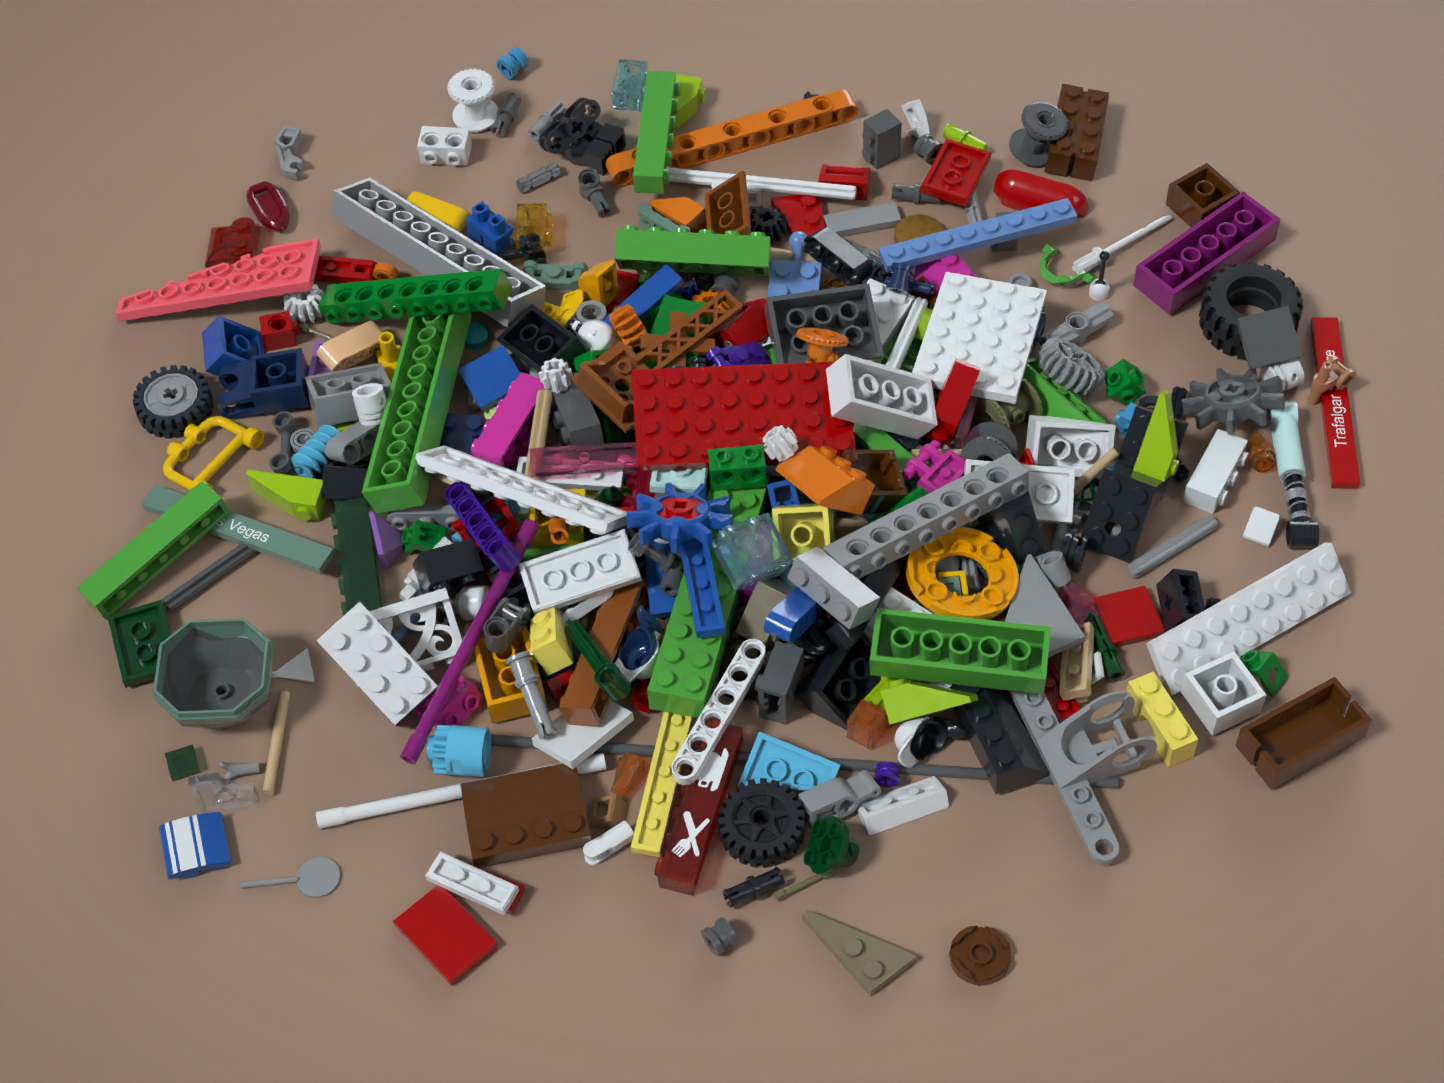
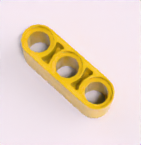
[406,191,470,233]

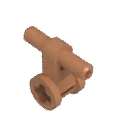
[1308,355,1356,404]

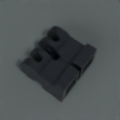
[565,121,626,176]

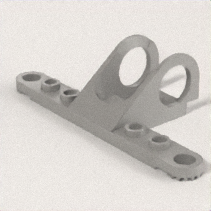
[1010,691,1157,866]

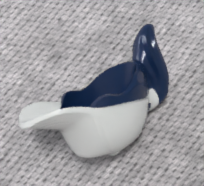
[614,606,662,682]

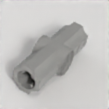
[1039,302,1114,346]

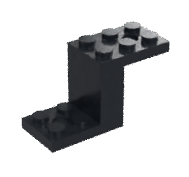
[1080,405,1189,563]

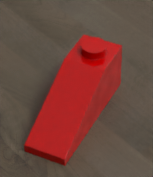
[923,358,981,445]

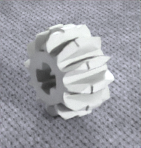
[283,284,324,324]

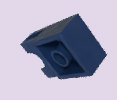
[217,348,309,418]

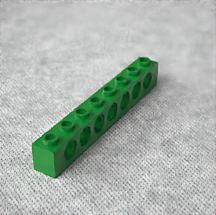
[318,269,513,324]

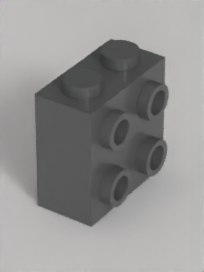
[755,641,804,725]

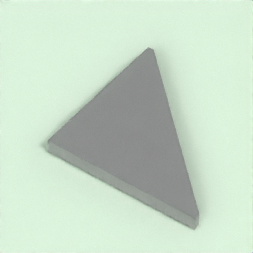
[1005,554,1085,657]

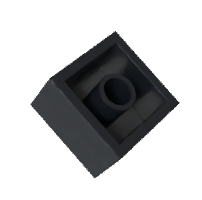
[413,538,484,595]

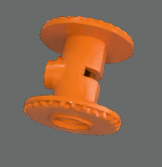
[796,328,849,363]

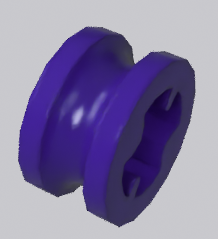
[874,762,901,787]

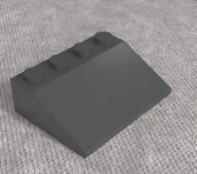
[764,283,884,364]

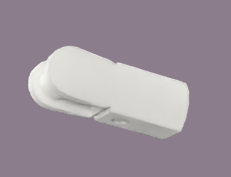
[583,821,634,866]

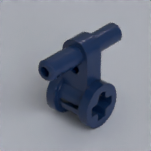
[884,263,934,295]

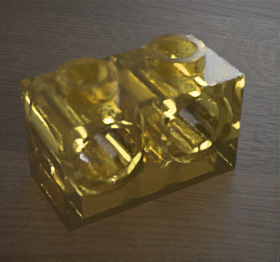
[515,203,553,256]

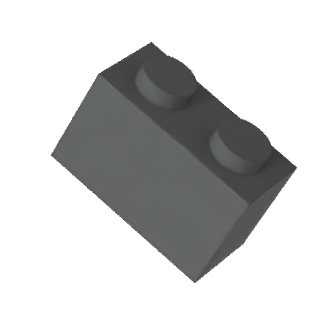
[862,109,902,169]

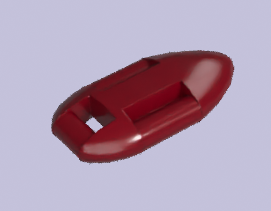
[246,181,290,232]

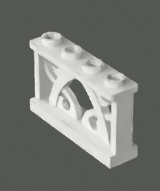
[356,588,462,687]

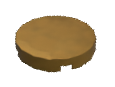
[894,214,943,244]

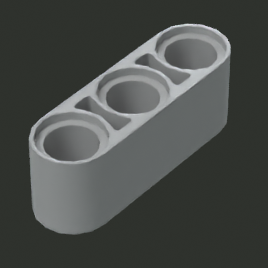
[325,421,380,465]

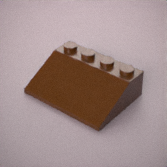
[460,763,591,868]

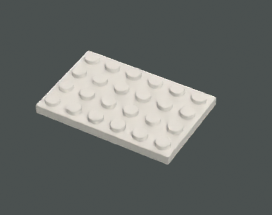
[912,272,1047,404]

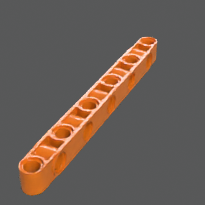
[605,90,859,186]

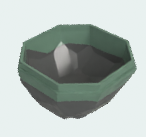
[152,618,273,728]

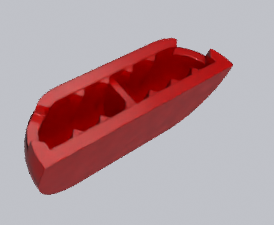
[993,169,1088,218]

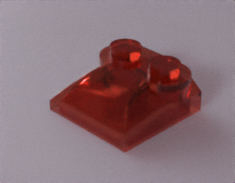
[205,217,261,268]

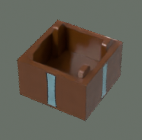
[840,450,908,514]

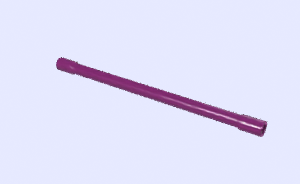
[400,519,540,764]

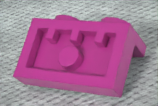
[413,676,485,730]

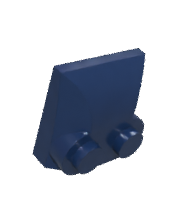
[439,413,487,456]

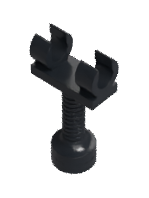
[487,233,547,264]

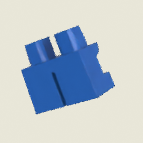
[466,201,518,253]

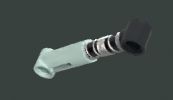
[1266,401,1319,548]

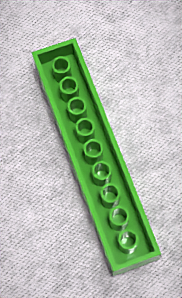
[361,312,472,514]
[647,473,771,718]

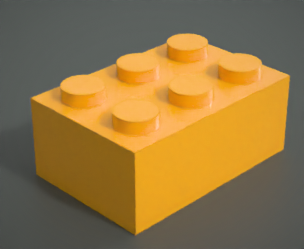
[474,627,547,723]

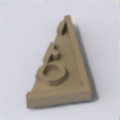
[802,910,916,997]

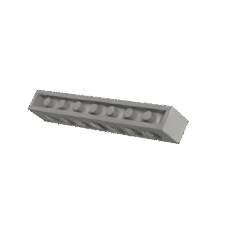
[823,453,1029,580]

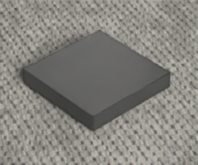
[1236,306,1302,370]

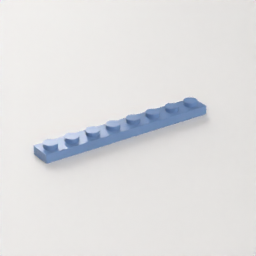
[878,198,1077,273]

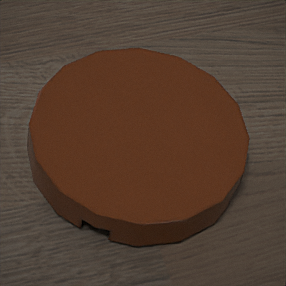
[949,925,1011,986]

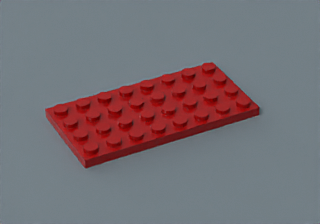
[631,362,856,471]

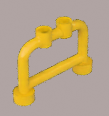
[163,416,265,490]

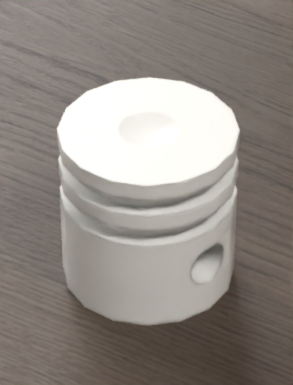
[1260,359,1304,393]
[352,383,387,426]

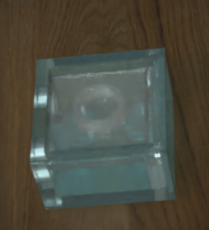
[712,513,794,591]

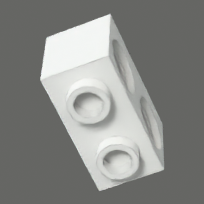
[417,126,472,166]

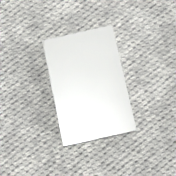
[532,700,634,769]

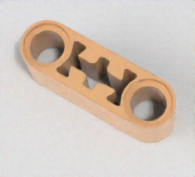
[316,320,383,372]

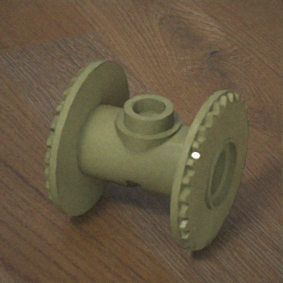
[972,378,1043,429]

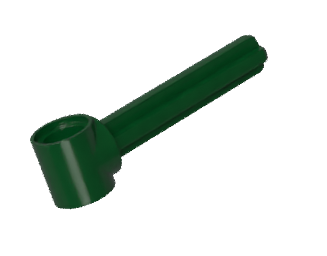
[565,619,631,701]

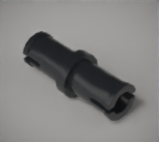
[722,867,785,908]

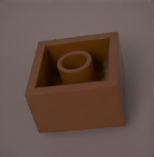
[1166,163,1240,227]

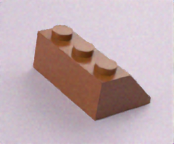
[704,170,751,236]

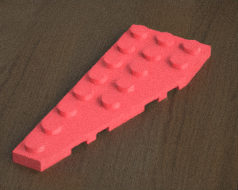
[115,238,321,321]

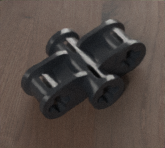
[538,97,601,154]

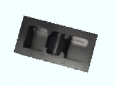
[1156,568,1205,632]

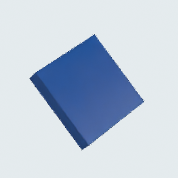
[458,345,520,412]

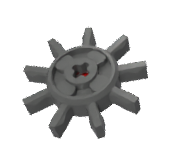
[1182,368,1285,435]

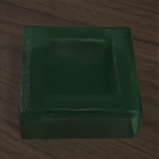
[165,744,201,782]

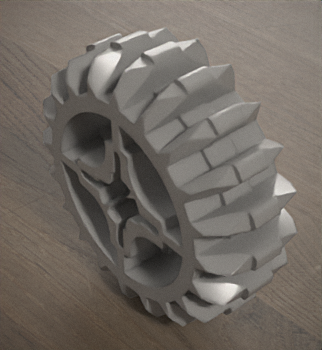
[1036,338,1105,395]

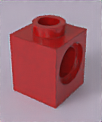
[259,311,300,351]

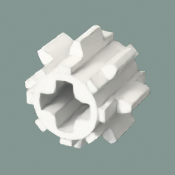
[539,358,573,394]
[762,425,799,462]

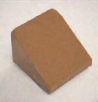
[588,794,628,829]

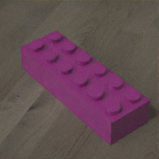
[1133,191,1280,315]

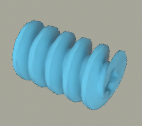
[291,424,340,479]

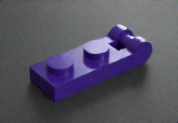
[706,341,772,366]

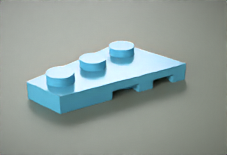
[738,731,841,790]

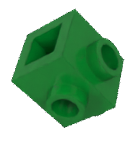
[1105,359,1146,406]

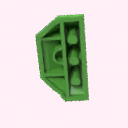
[1023,358,1107,424]

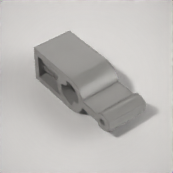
[798,770,881,826]

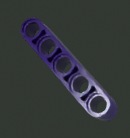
[445,482,520,572]

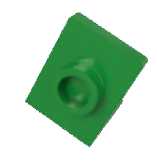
[1239,650,1288,696]

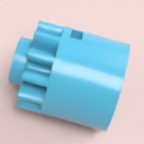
[427,725,491,777]

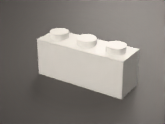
[1183,429,1249,514]

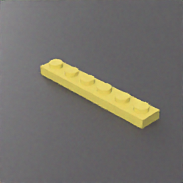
[631,712,693,857]

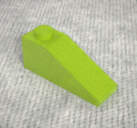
[672,74,706,133]
[1133,390,1180,481]
[246,470,328,521]
[880,678,979,724]

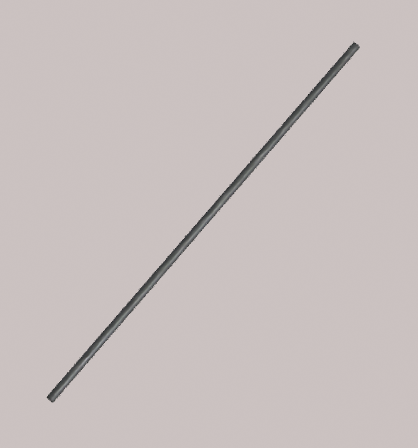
[491,734,1119,789]

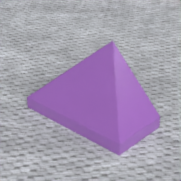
[369,511,405,570]

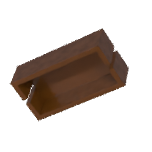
[1044,83,1109,181]
[1236,677,1372,790]

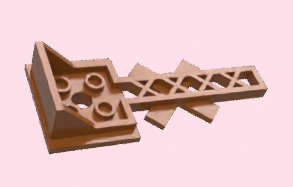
[570,289,743,433]

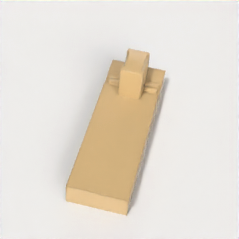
[1059,622,1094,704]

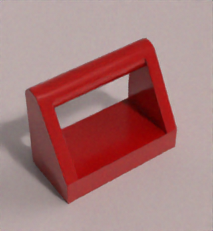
[818,164,871,201]

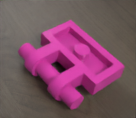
[902,440,965,494]

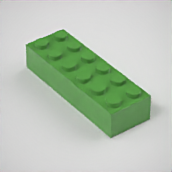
[615,225,771,277]
[870,608,1051,694]

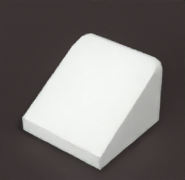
[1242,507,1280,547]

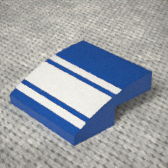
[159,812,231,879]

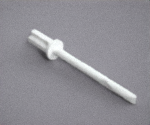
[1072,215,1172,274]

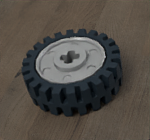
[133,365,214,439]

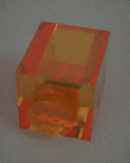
[847,699,887,751]

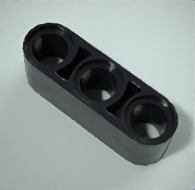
[804,227,874,286]

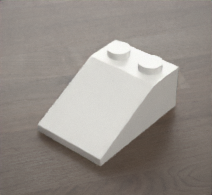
[1026,415,1116,478]

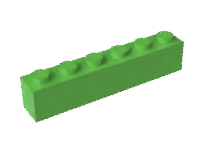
[633,71,681,194]
[77,481,230,620]

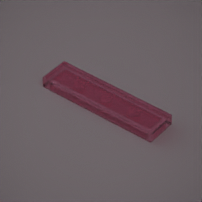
[529,442,637,477]

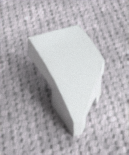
[901,99,930,139]

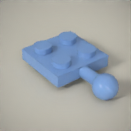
[767,231,822,297]

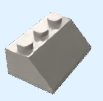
[304,363,391,427]

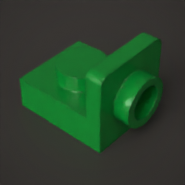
[402,520,446,555]

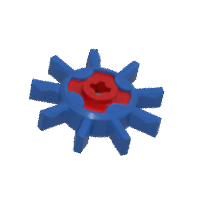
[626,483,733,553]

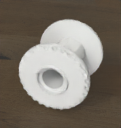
[447,69,498,133]

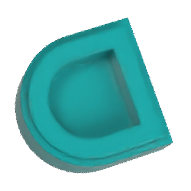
[465,321,488,349]

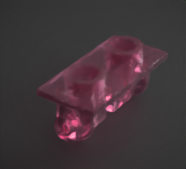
[1058,581,1099,624]

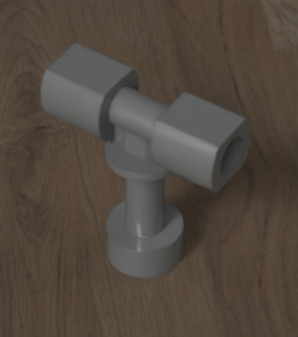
[628,532,683,597]

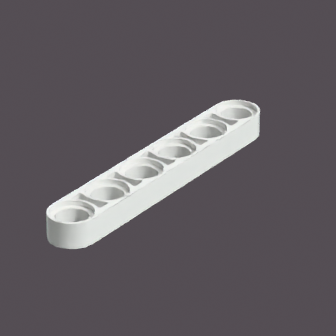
[672,639,766,785]

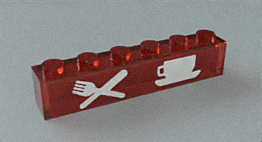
[654,719,744,896]

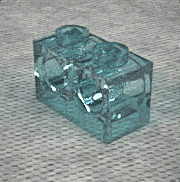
[611,59,648,112]

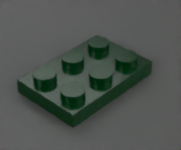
[107,600,171,688]

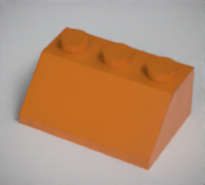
[776,445,875,515]

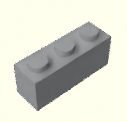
[787,546,880,630]

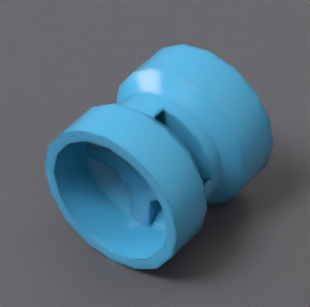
[496,47,529,79]

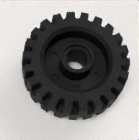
[718,778,806,868]

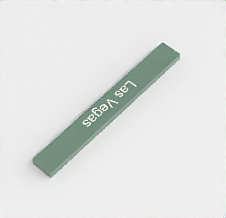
[141,484,335,574]

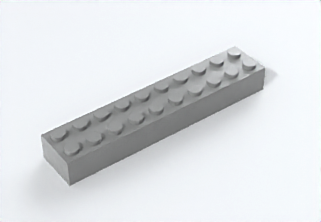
[331,177,546,328]

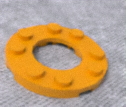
[906,527,1019,620]

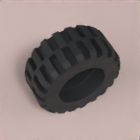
[1199,262,1303,360]

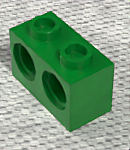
[708,444,766,491]

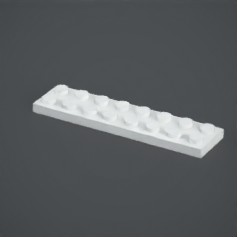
[415,445,627,535]
[1146,542,1351,695]

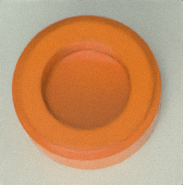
[373,263,399,280]

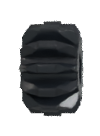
[750,205,787,246]

